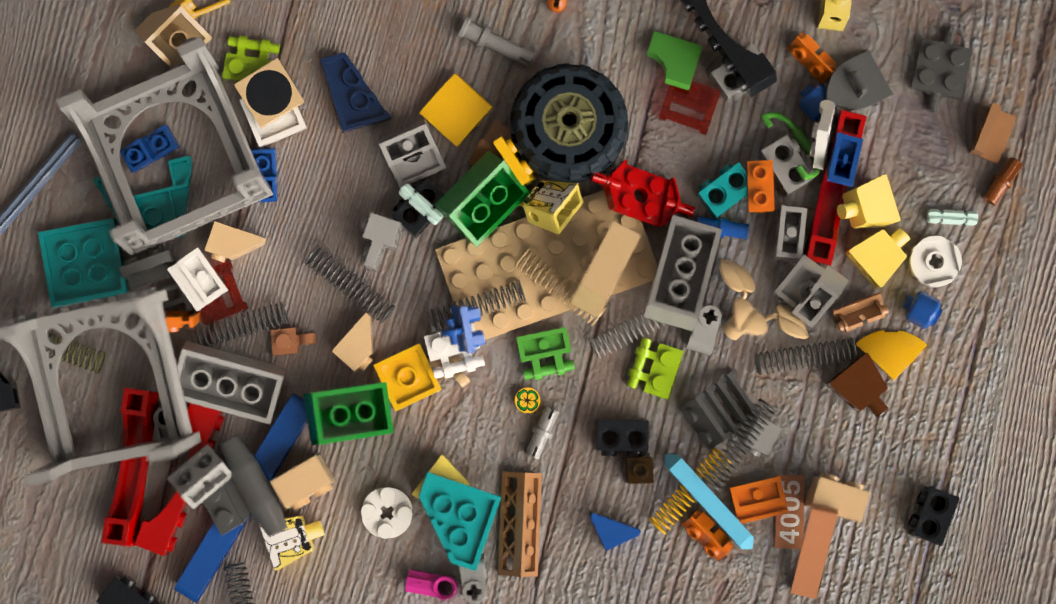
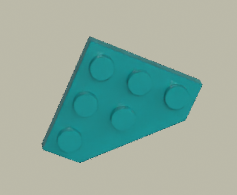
[419,471,501,571]

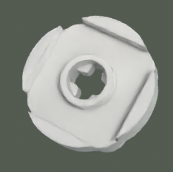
[909,236,962,287]
[361,487,413,539]

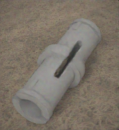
[525,406,560,460]

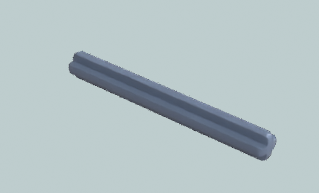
[0,133,81,235]

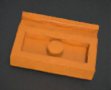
[164,311,201,332]
[729,476,789,524]

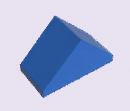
[826,132,863,187]
[590,512,641,551]

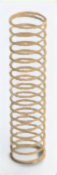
[515,249,606,326]

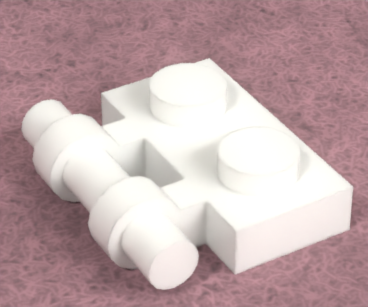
[424,323,485,379]

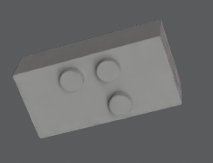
[643,215,722,331]
[177,341,286,424]

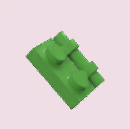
[516,327,575,381]

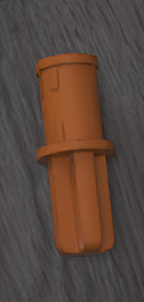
[982,157,1023,206]

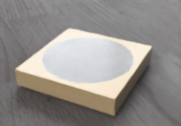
[234,58,305,129]

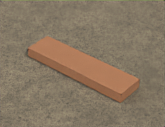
[790,504,838,599]

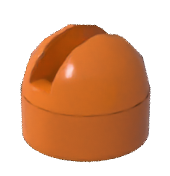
[546,0,567,13]

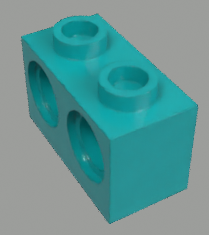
[696,162,748,219]

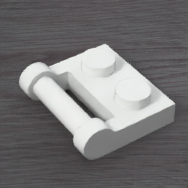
[810,100,835,170]

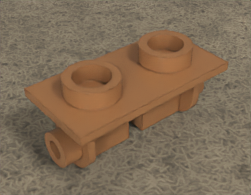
[832,292,889,333]

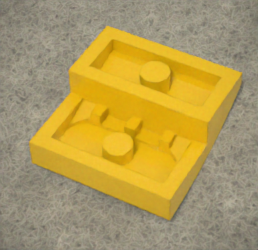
[420,73,493,147]

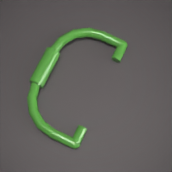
[760,112,820,180]

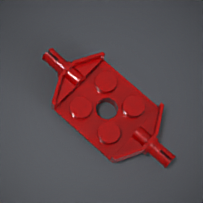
[590,160,695,228]

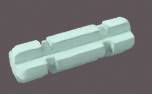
[398,183,443,225]
[927,209,978,225]

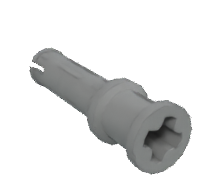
[458,16,535,67]

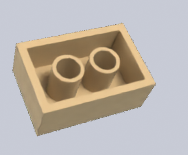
[570,221,641,318]

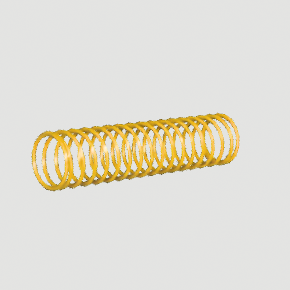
[648,448,731,535]

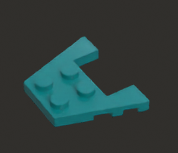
[93,155,193,238]

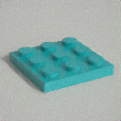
[38,218,128,308]

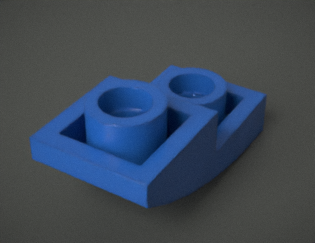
[120,125,180,173]
[250,147,278,202]

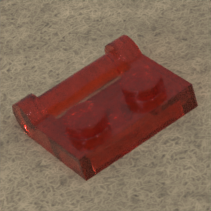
[658,81,721,135]
[200,261,249,325]

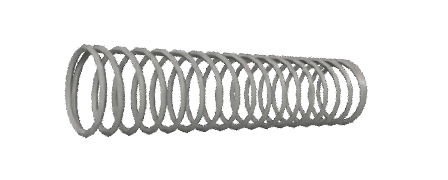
[589,313,665,359]

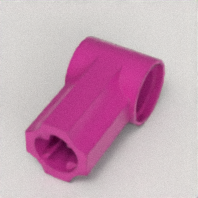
[405,569,458,600]

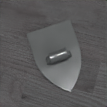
[825,50,893,110]

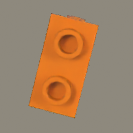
[786,32,837,84]
[747,160,775,213]
[682,509,734,561]

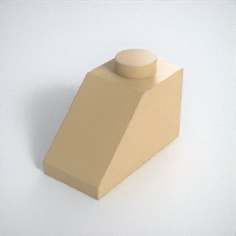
[205,221,266,263]
[332,313,374,372]

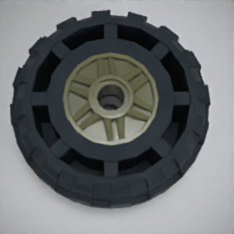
[510,63,628,183]

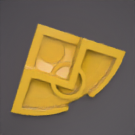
[855,330,927,381]

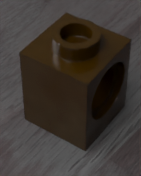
[625,457,654,484]

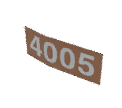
[775,474,805,549]

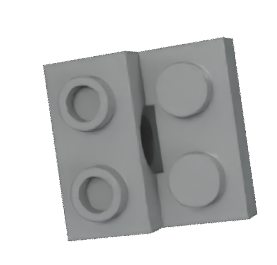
[379,119,447,188]
[360,213,403,272]
[774,255,849,328]

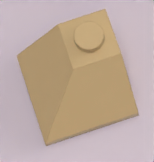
[134,4,212,68]

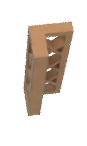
[498,472,542,577]

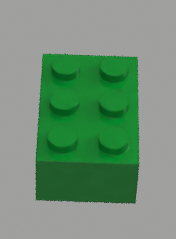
[435,150,530,247]
[304,382,394,445]

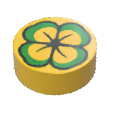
[515,388,540,413]

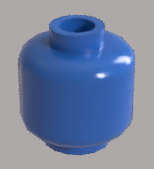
[799,84,837,121]
[903,291,943,329]

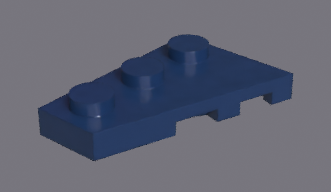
[320,52,391,133]

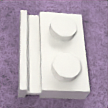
[167,247,228,311]

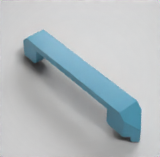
[663,454,754,549]

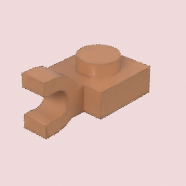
[270,327,317,356]

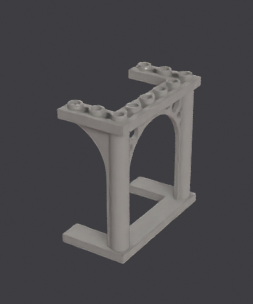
[56,37,274,256]
[0,287,201,485]

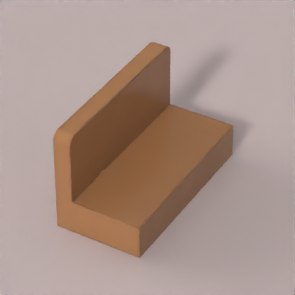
[969,103,1016,164]

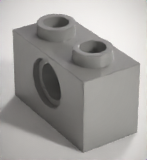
[773,205,807,262]

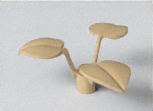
[719,259,809,340]

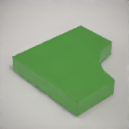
[647,31,702,91]

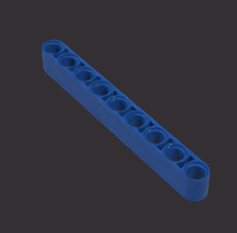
[174,393,308,603]

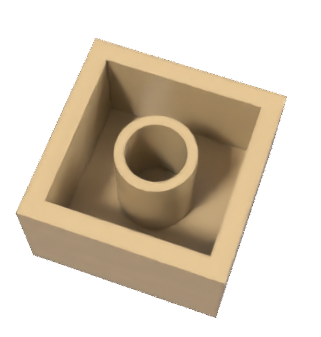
[271,455,336,510]
[804,473,871,523]

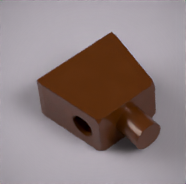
[826,353,888,417]

